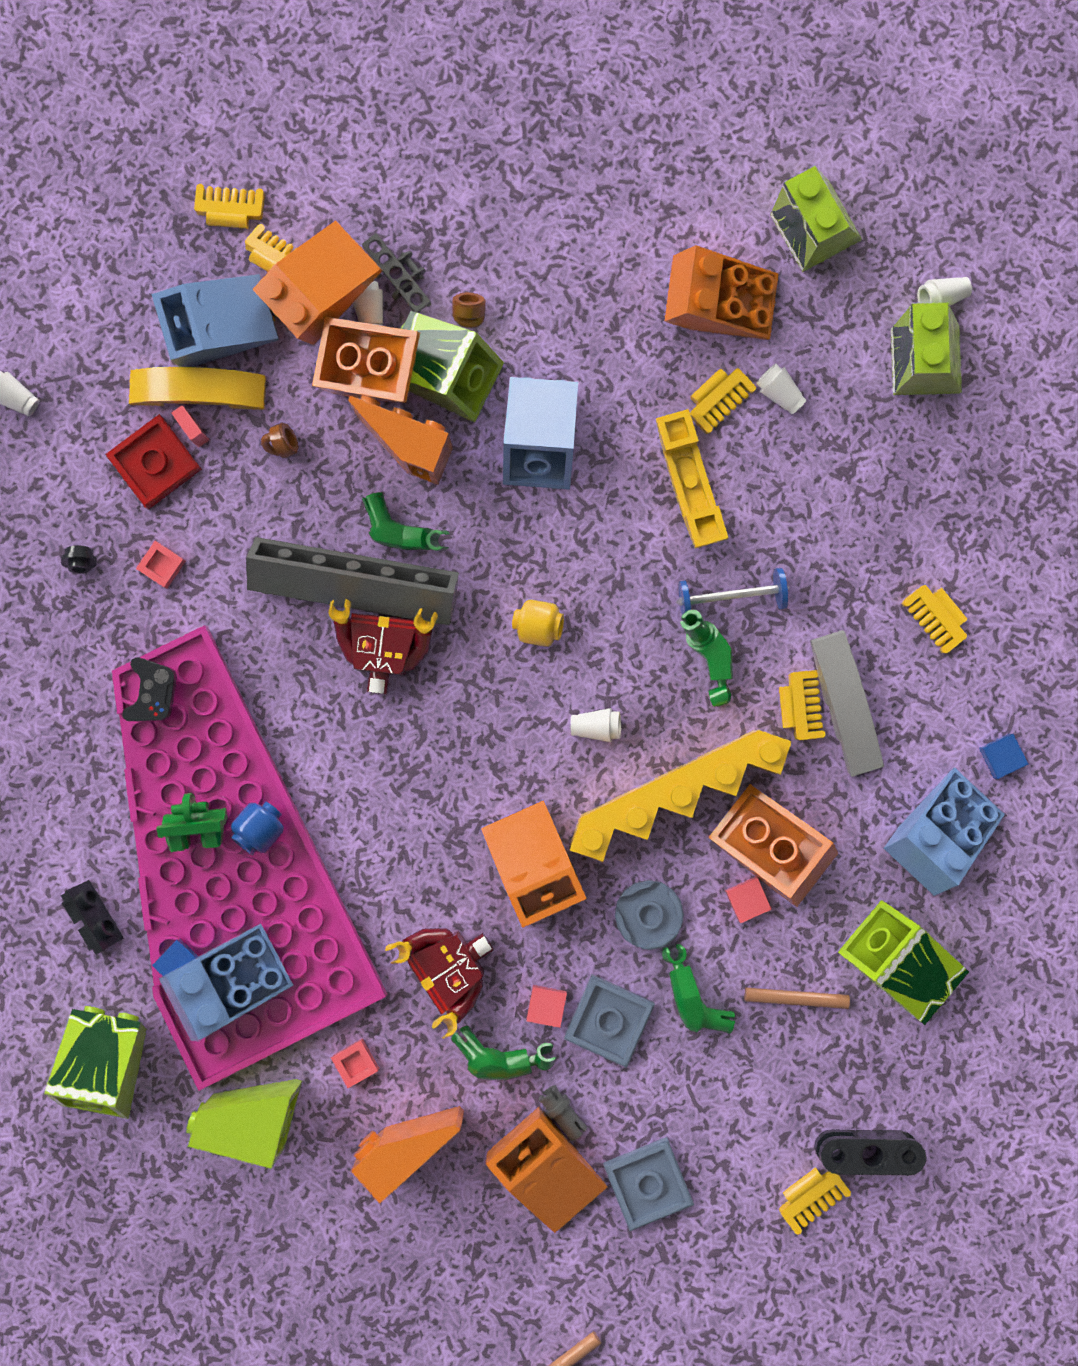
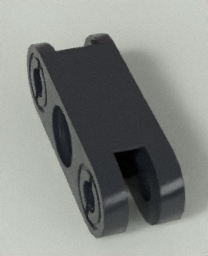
[814,1129,927,1175]

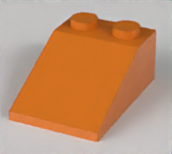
[252,220,383,345]
[312,317,420,403]
[708,784,838,907]
[351,1106,464,1204]

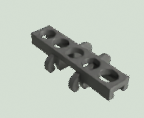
[362,233,431,313]

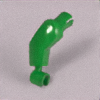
[362,492,450,551]
[680,610,733,707]
[662,944,735,1034]
[451,1025,556,1081]

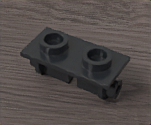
[61,880,124,955]

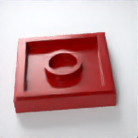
[105,414,202,510]

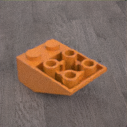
[664,245,779,340]
[348,395,453,485]
[481,800,587,928]
[486,1106,607,1233]

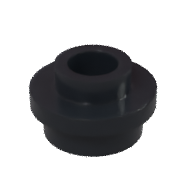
[61,545,97,574]

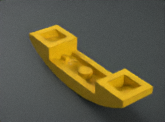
[129,367,266,410]
[656,409,729,549]

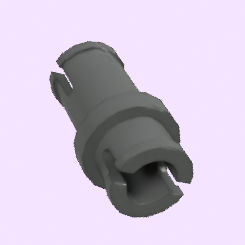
[538,1085,587,1141]

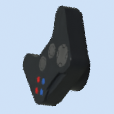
[122,657,177,722]

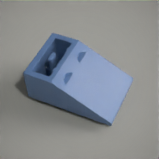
[151,274,279,367]
[884,768,1005,896]
[159,924,293,1041]

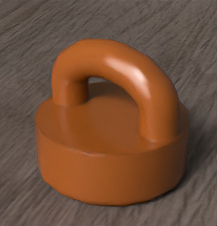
[452,292,486,328]
[261,422,299,458]

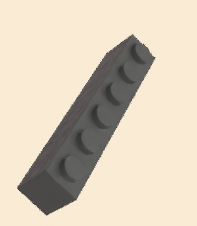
[246,537,459,626]

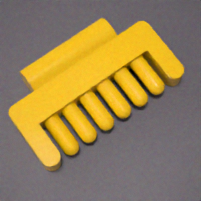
[194,184,265,229]
[245,224,296,272]
[690,368,756,434]
[902,585,967,654]
[779,670,825,740]
[779,1167,851,1235]

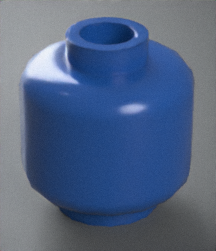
[231,802,284,855]

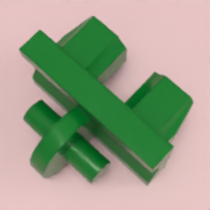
[156,793,228,852]

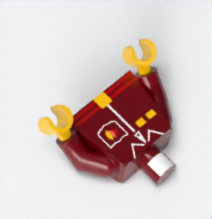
[329,599,438,694]
[385,928,494,1039]

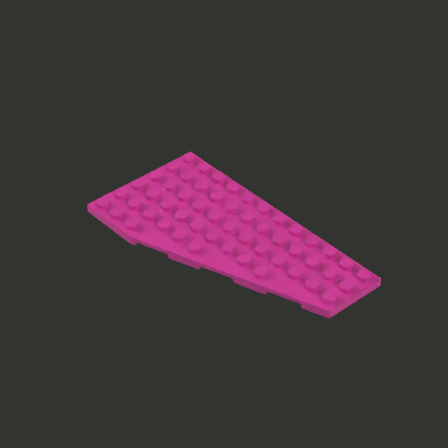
[112,625,388,1091]

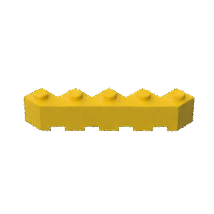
[569,730,792,862]

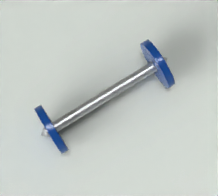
[676,568,790,615]

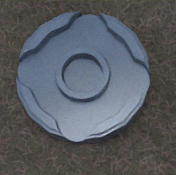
[615,880,684,950]

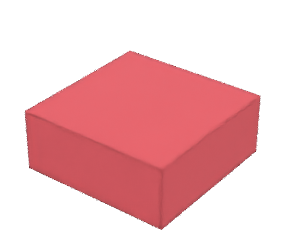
[171,405,210,447]
[136,541,186,589]
[725,877,772,924]
[526,985,567,1028]
[331,1038,379,1088]

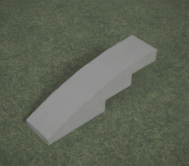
[810,630,884,777]

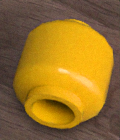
[512,599,564,647]

